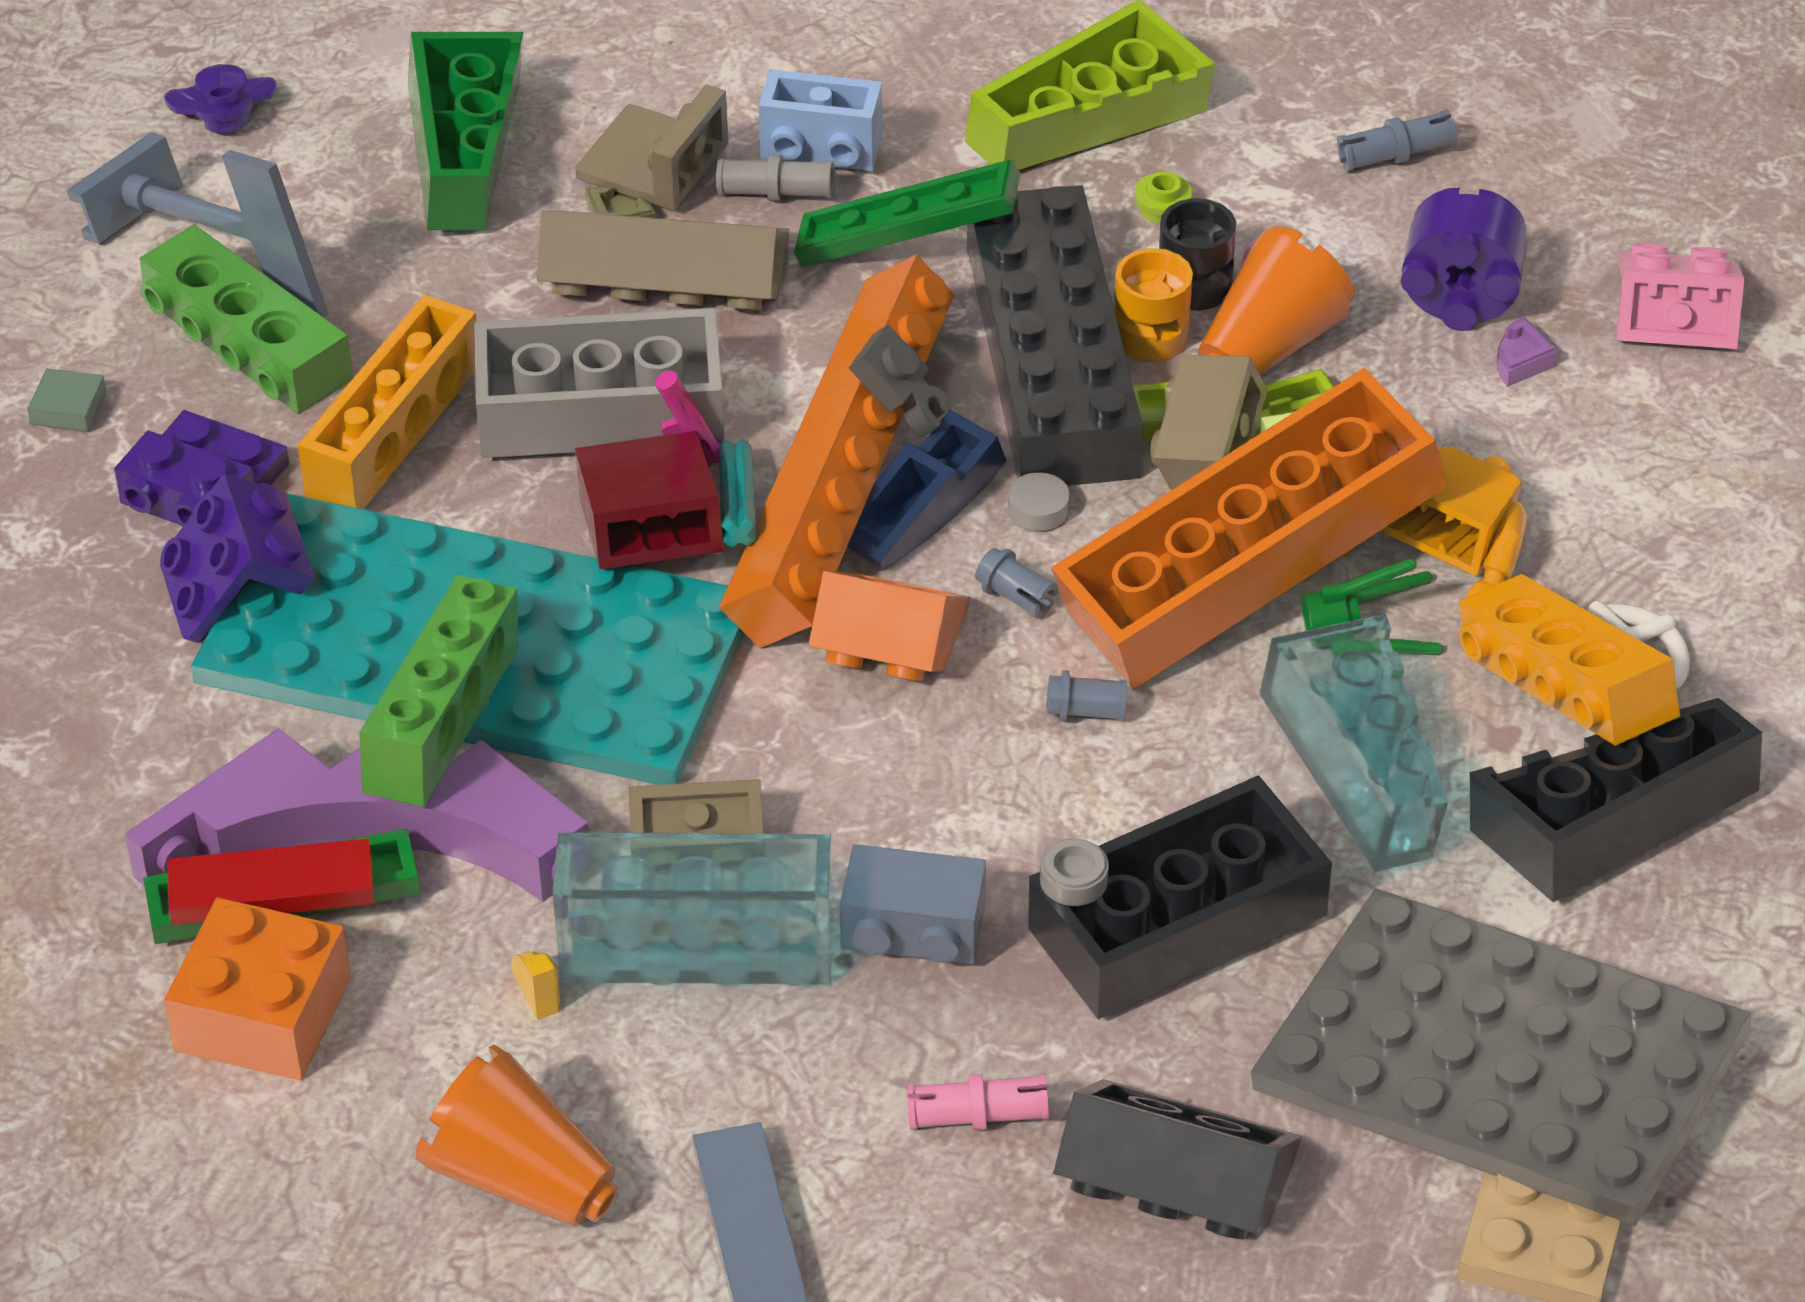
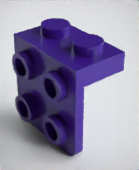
[160,473,315,643]

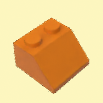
[808,571,971,681]

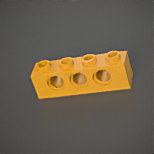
[297,294,477,509]
[1459,574,1680,745]

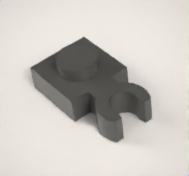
[848,324,954,437]

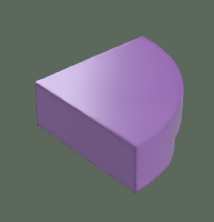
[1497,316,1558,387]

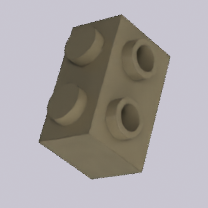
[1151,354,1267,490]

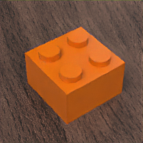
[164,897,351,1081]

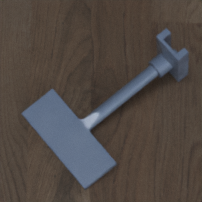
[66,132,328,318]

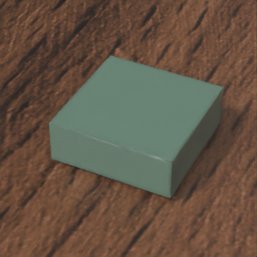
[27,368,106,432]

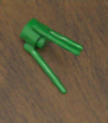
[1301,559,1443,655]

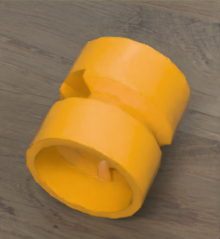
[1114,248,1193,362]

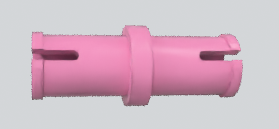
[907,1074,1049,1130]

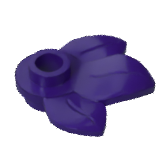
[164,64,277,133]

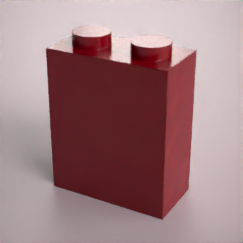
[575,431,724,570]

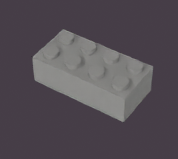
[474,308,725,458]

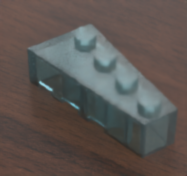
[1259,614,1448,872]

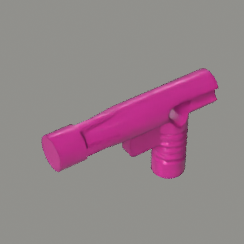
[655,370,720,467]

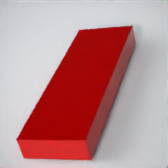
[167,838,375,925]

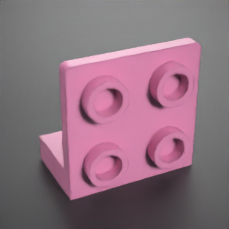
[1616,242,1744,349]

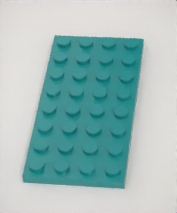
[191,493,745,785]

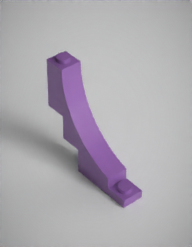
[125,728,592,902]

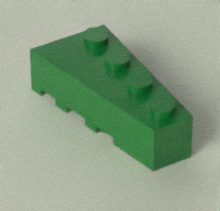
[408,32,523,232]

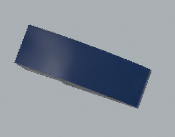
[847,410,1007,568]

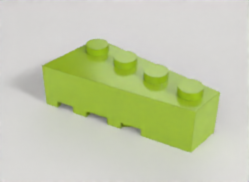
[964,0,1216,170]

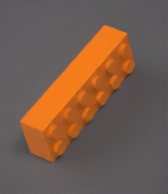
[1051,367,1447,690]

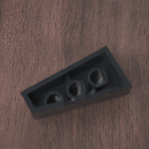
[1469,698,1762,903]

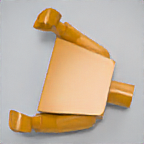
[1343,446,1527,598]

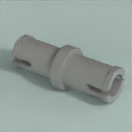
[716,155,836,201]

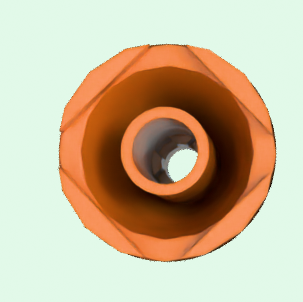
[1198,226,1355,376]
[415,1044,619,1227]

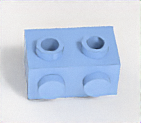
[759,69,883,171]

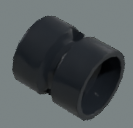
[1159,198,1237,311]

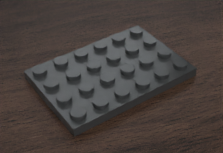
[1251,888,1751,1226]

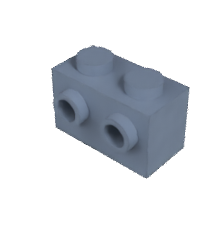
[839,844,986,964]

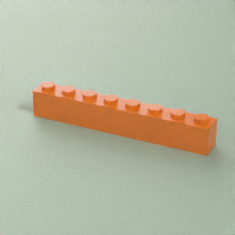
[719,254,955,648]

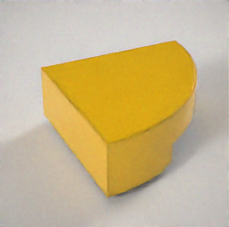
[512,950,561,1020]

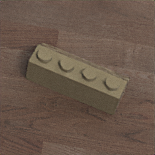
[537,210,790,310]

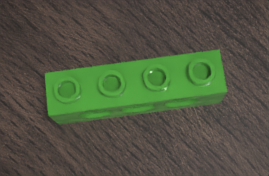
[139,224,353,414]
[359,575,518,807]

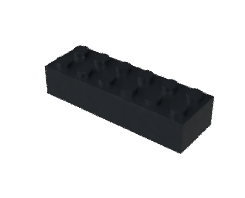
[967,185,1143,486]

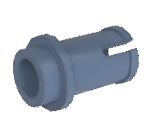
[975,548,1059,618]
[1046,670,1127,721]

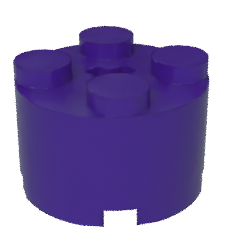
[1400,187,1527,331]

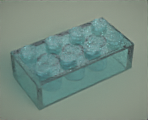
[553,832,833,986]

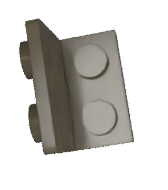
[575,84,728,211]

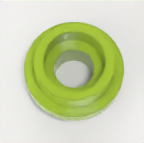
[1134,171,1192,224]

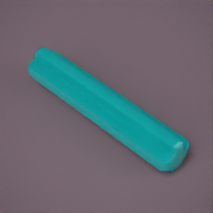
[719,439,757,548]

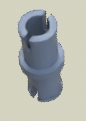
[1337,109,1457,172]

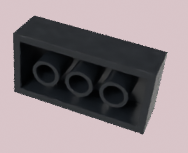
[1028,775,1332,1020]

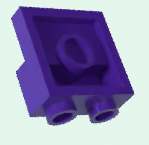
[114,410,290,527]

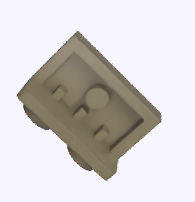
[628,779,765,878]

